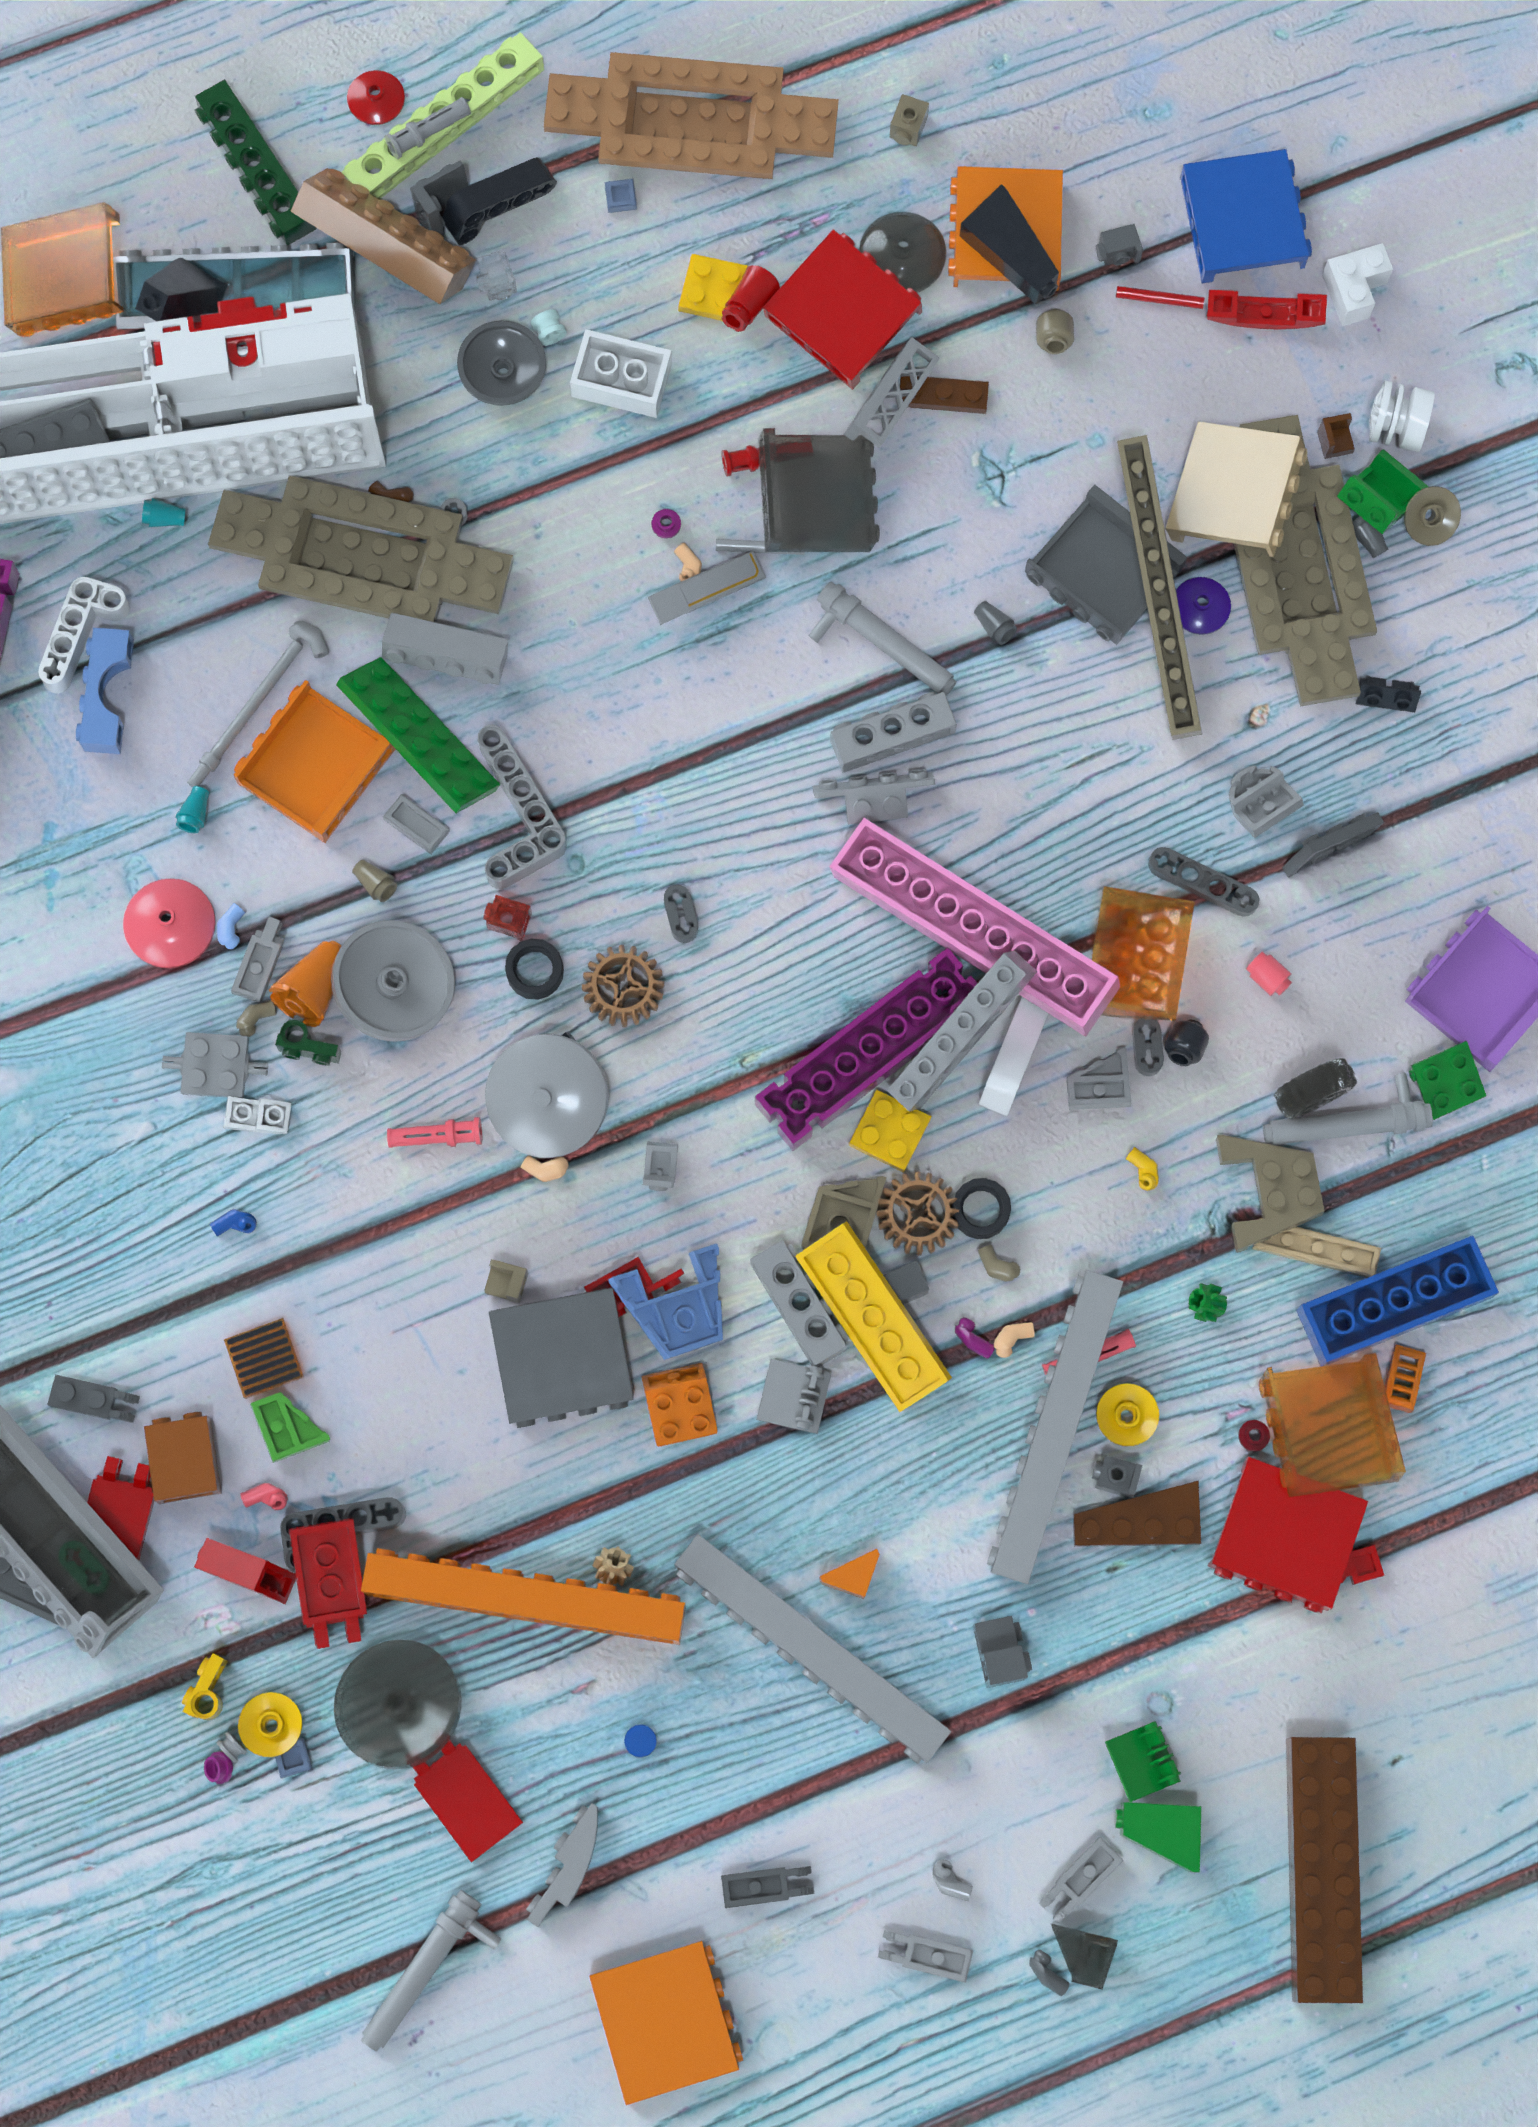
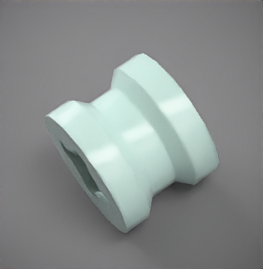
[531,309,567,346]

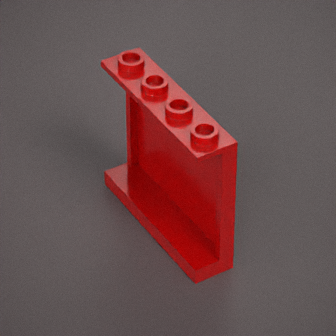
[763,229,922,390]
[1208,1457,1368,1614]

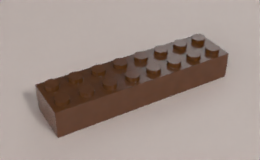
[1286,1737,1363,2003]

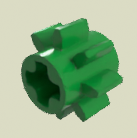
[1189,1283,1227,1322]

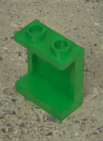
[1337,449,1429,534]

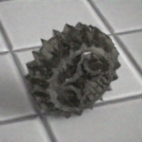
[1274,1058,1357,1119]

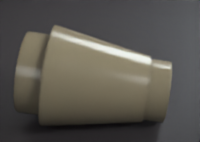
[352,859,397,902]

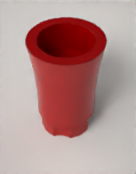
[721,265,780,332]

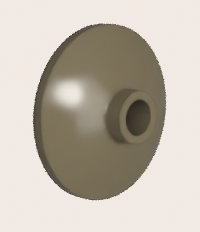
[1404,486,1461,546]

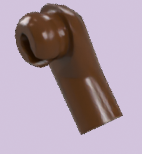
[368,481,414,502]

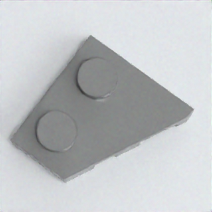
[1066,1048,1131,1110]

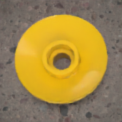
[1096,1383,1159,1447]
[238,1692,302,1757]

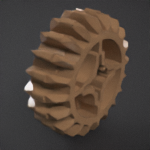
[582,945,665,1027]
[876,1171,959,1256]

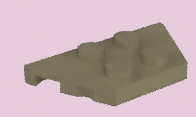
[801,1176,887,1250]

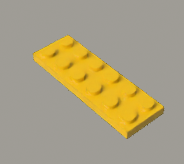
[795,1221,952,1412]

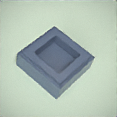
[604,179,637,213]
[275,1738,313,1779]

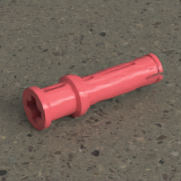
[387,1117,483,1148]

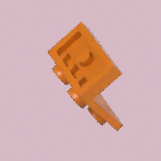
[641,1363,718,1447]

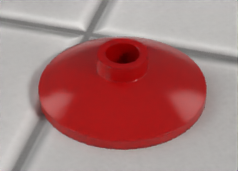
[347,70,405,125]

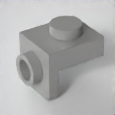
[642,1141,678,1191]

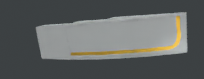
[648,550,766,625]

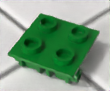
[1409,1041,1486,1120]
[1105,1721,1181,1802]

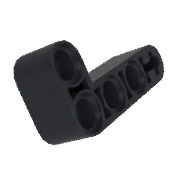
[442,157,557,245]

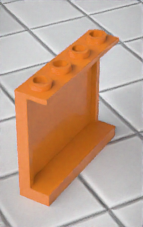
[948,166,1063,291]
[234,680,395,843]
[589,1941,743,2105]

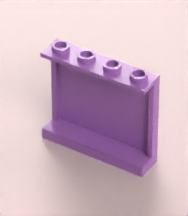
[1405,905,1538,1072]

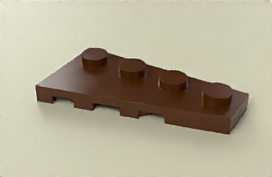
[1073,1480,1201,1547]

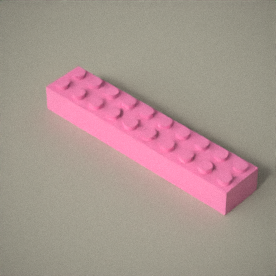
[829,818,1120,1037]

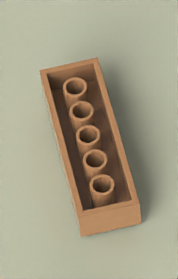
[291,168,476,304]

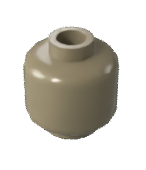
[1036,309,1074,354]

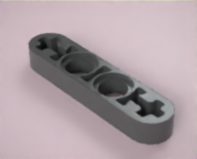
[1148,847,1260,917]

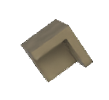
[484,1259,528,1303]

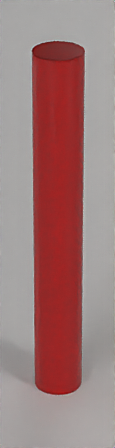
[1116,286,1205,309]

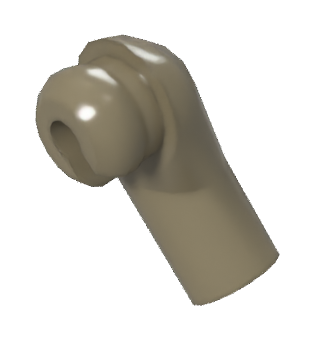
[236,1001,277,1037]
[978,1245,1020,1282]

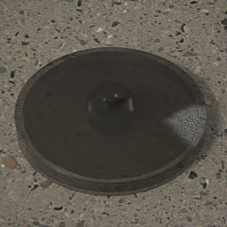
[334,1640,462,1769]

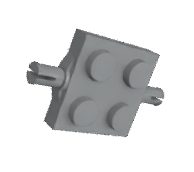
[162,1032,268,1098]

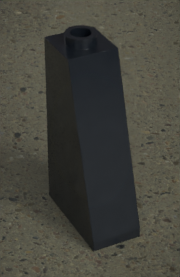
[959,184,1059,305]
[135,258,228,321]

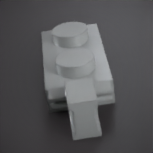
[231,917,284,1003]

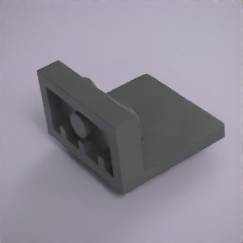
[410,161,468,239]

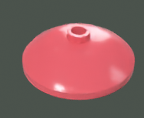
[123,879,216,968]

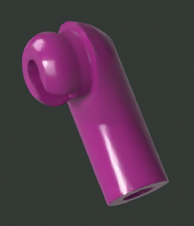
[955,1317,995,1359]

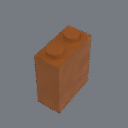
[144,1412,222,1504]

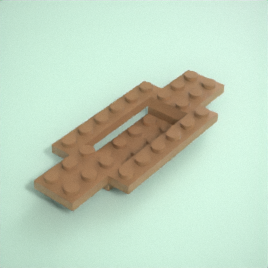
[543,52,839,179]

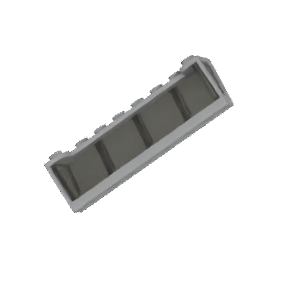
[0,1405,164,1658]

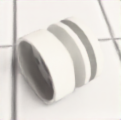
[1369,380,1435,452]

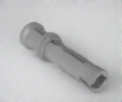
[384,97,471,159]

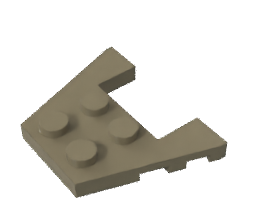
[1216,1135,1324,1253]

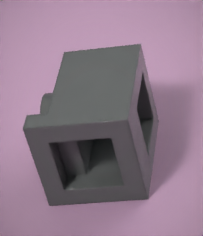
[1096,223,1143,266]
[1092,1455,1143,1499]

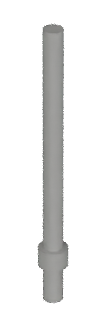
[187,640,303,787]

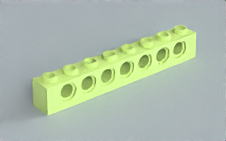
[342,32,544,200]

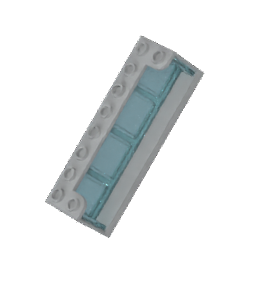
[112,243,356,329]

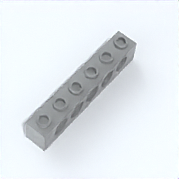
[887,951,1037,1111]

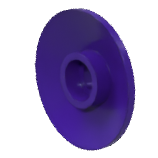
[1176,577,1231,635]

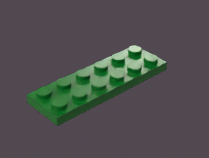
[336,657,500,814]

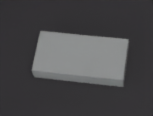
[383,794,450,855]

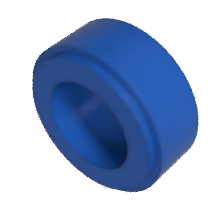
[624,1725,657,1758]

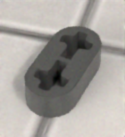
[664,884,698,943]
[1132,1017,1164,1077]

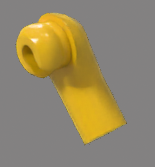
[1126,1147,1159,1191]

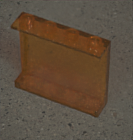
[1,202,124,337]
[1259,1353,1406,1497]

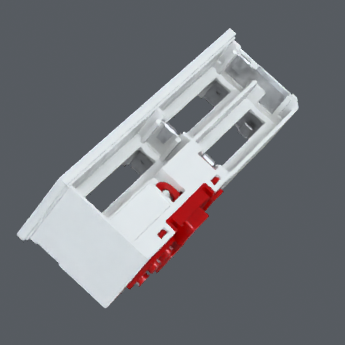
[0,293,386,524]

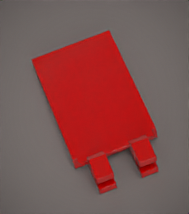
[69,1456,155,1583]
[289,1518,367,1649]
[406,1730,524,1863]

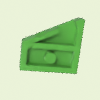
[250,1392,330,1463]

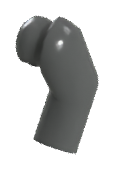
[1029,1949,1069,1996]

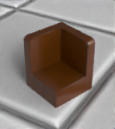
[1317,413,1355,459]

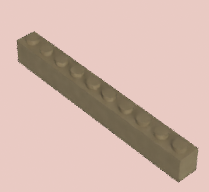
[1117,435,1202,740]

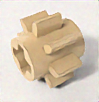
[592,1546,634,1586]

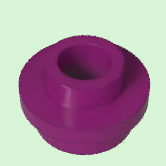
[651,509,681,539]
[204,1751,233,1784]

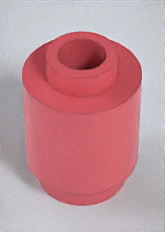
[1246,951,1292,996]

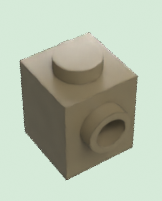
[889,94,929,147]

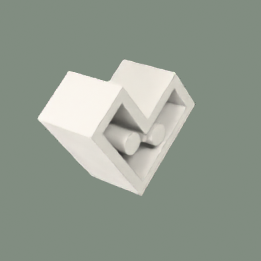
[1322,243,1393,326]

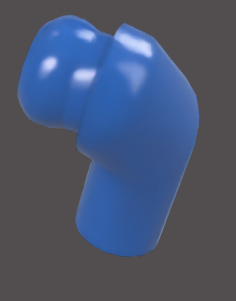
[209,1209,256,1237]

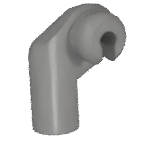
[289,621,328,658]
[932,1859,973,1901]

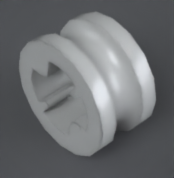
[440,498,468,526]
[216,1731,247,1763]

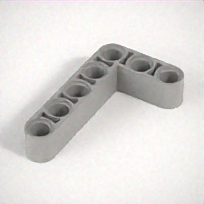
[478,725,566,889]

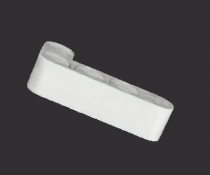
[38,577,130,694]
[979,997,1049,1116]

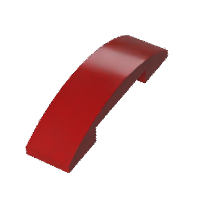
[1207,290,1327,330]

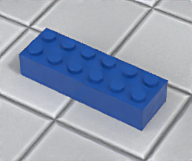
[1296,1235,1499,1367]

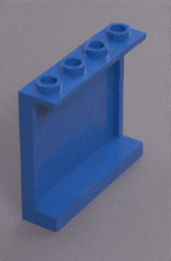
[1180,149,1312,284]

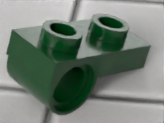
[275,1020,341,1066]

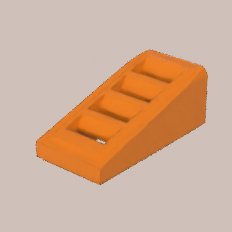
[1380,1344,1426,1413]

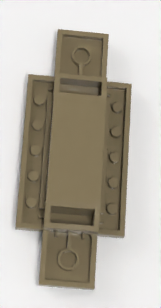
[1234,415,1377,707]
[208,475,514,622]

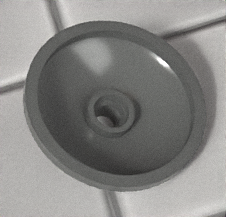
[457,320,546,406]

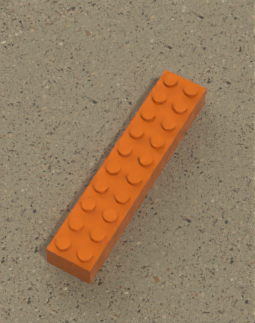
[361,1548,686,1645]

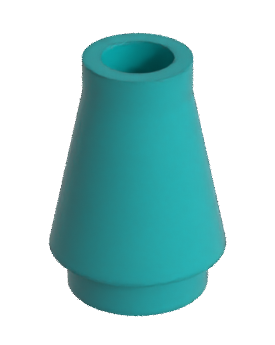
[142,498,186,527]
[175,786,210,834]

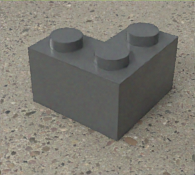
[973,1616,1032,1688]

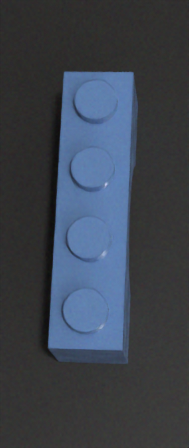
[76,628,134,754]

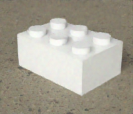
[570,329,672,418]

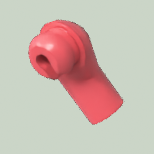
[240,1483,288,1510]

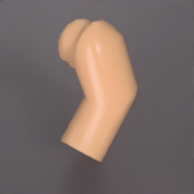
[674,543,702,582]
[521,1155,569,1182]
[994,1322,1034,1358]

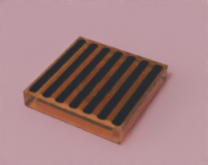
[224,1318,304,1399]

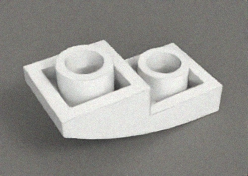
[223,1096,291,1134]

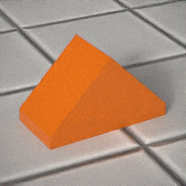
[819,1549,880,1599]

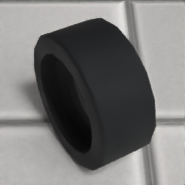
[505,938,564,1000]
[951,1178,1011,1239]

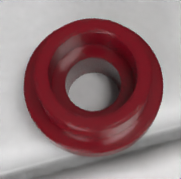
[1238,1420,1270,1452]

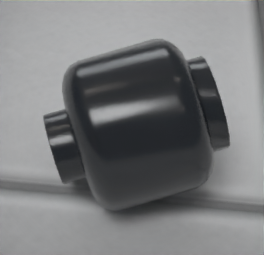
[1165,1019,1209,1066]

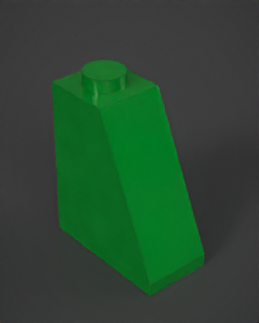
[1115,1802,1202,1873]

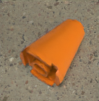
[269,941,342,1027]

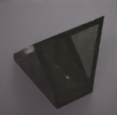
[1050,1923,1118,1990]

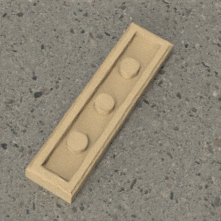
[1252,1218,1381,1278]

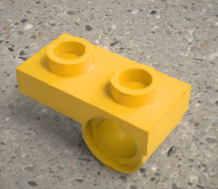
[182,1653,228,1720]

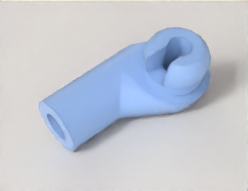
[217,903,245,949]

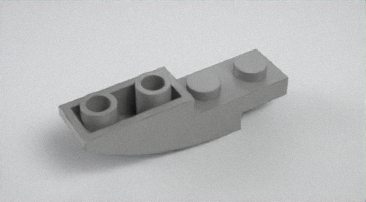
[526,1803,598,1927]

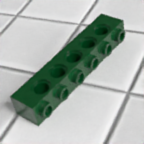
[194,79,317,245]

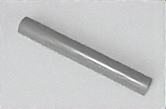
[716,539,805,555]

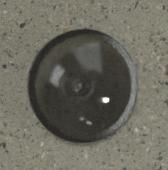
[859,212,946,293]

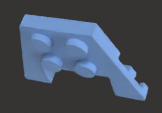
[608,1243,723,1360]

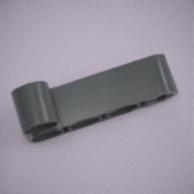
[280,1497,406,1573]

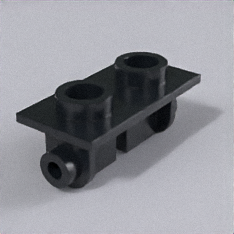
[1356,675,1421,713]

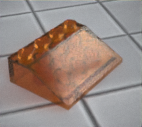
[1090,886,1195,1021]

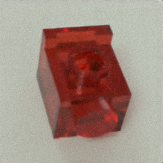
[483,895,532,941]

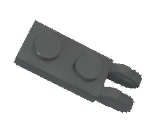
[47,1374,140,1423]
[721,1866,814,1908]

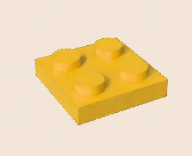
[678,254,748,321]
[849,1089,932,1173]

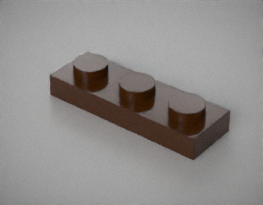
[900,376,989,414]

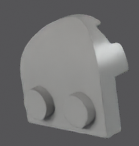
[1229,766,1304,838]

